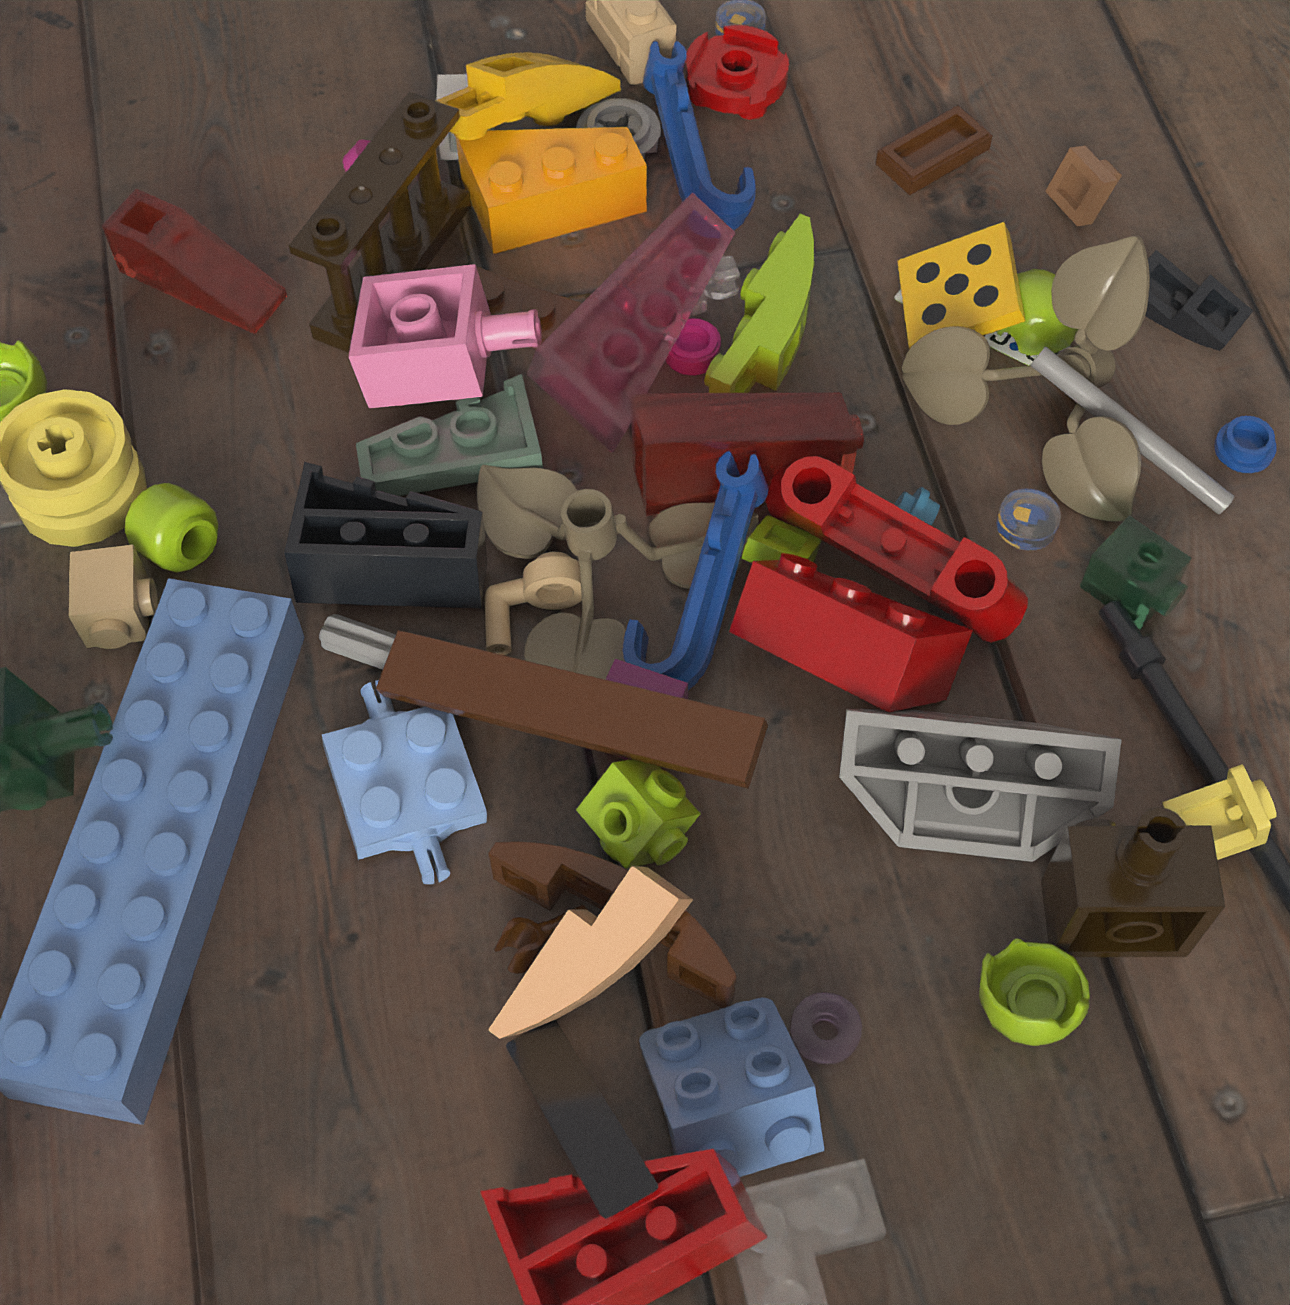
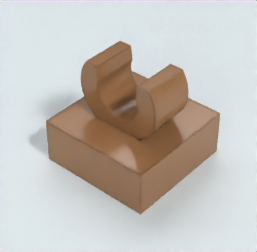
[1045,146,1122,226]

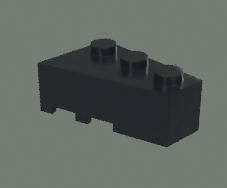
[284,461,487,608]

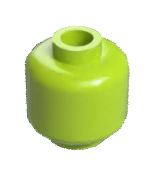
[125,483,219,573]

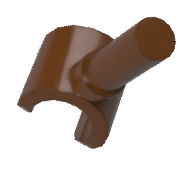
[494,905,587,974]

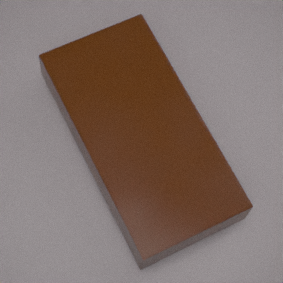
[875,105,993,195]

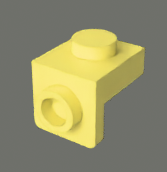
[1162,764,1276,860]

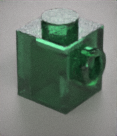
[1080,515,1192,630]

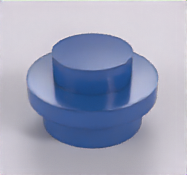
[1214,416,1277,473]

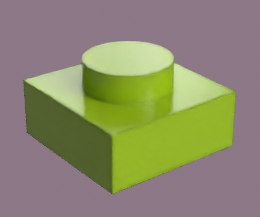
[741,515,822,563]

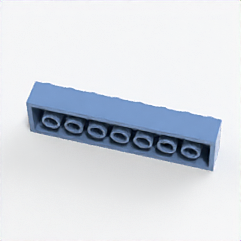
[0,578,305,1125]

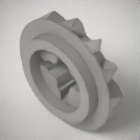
[576,98,661,159]

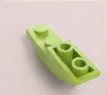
[704,214,814,421]

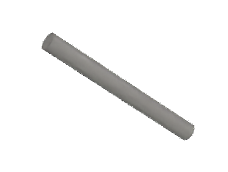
[1030,346,1235,515]

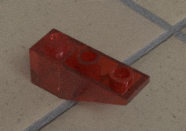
[102,189,287,334]

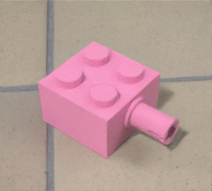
[348,264,542,408]

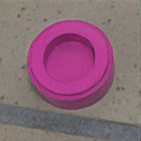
[664,318,721,375]

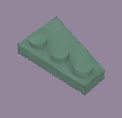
[356,374,543,496]

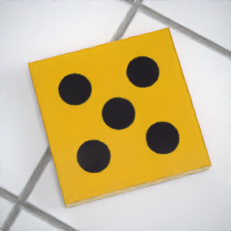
[897,222,1025,348]

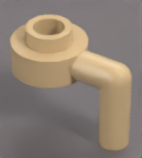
[484,552,582,655]

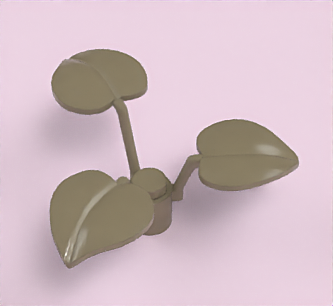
[902,236,1150,521]
[477,465,758,679]

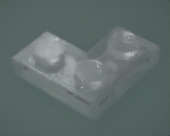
[734,1159,886,1305]

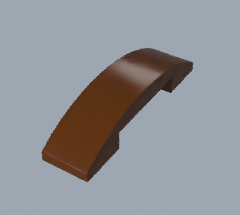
[488,841,737,1008]

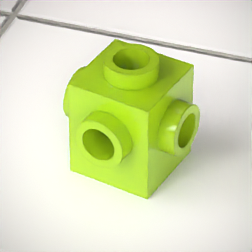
[576,759,701,869]

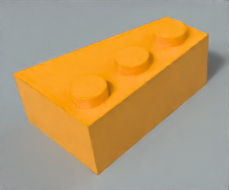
[456,127,647,254]

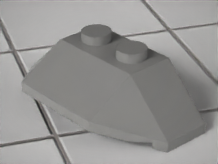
[839,709,1122,862]

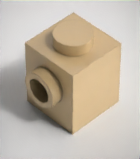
[69,545,158,649]

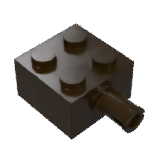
[1041,807,1225,957]

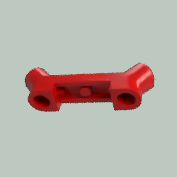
[766,456,1028,642]

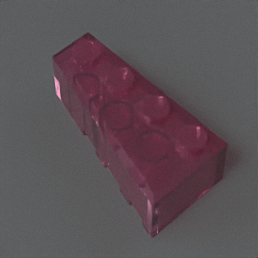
[527,193,736,453]

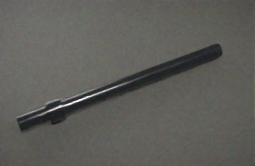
[1098,600,1290,914]

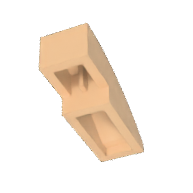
[488,866,693,1039]

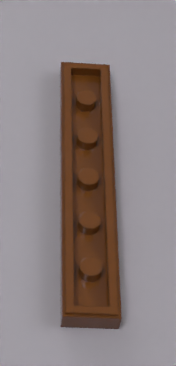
[376,630,768,789]

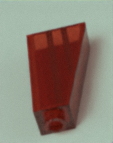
[631,392,864,516]

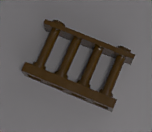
[288,91,471,353]

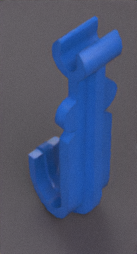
[643,41,756,234]
[623,451,769,690]

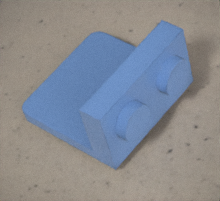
[639,998,825,1177]

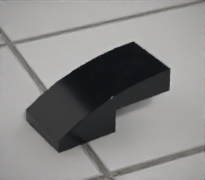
[1145,250,1253,351]

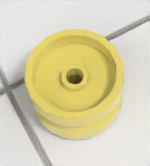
[0,389,147,547]

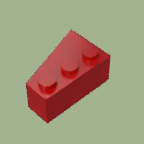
[729,553,973,712]
[480,1149,768,1305]

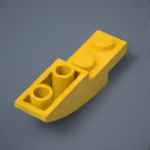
[435,52,621,140]

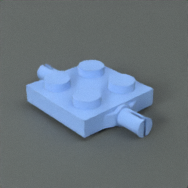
[322,680,487,885]

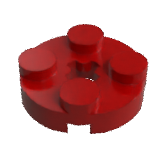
[685,25,789,120]

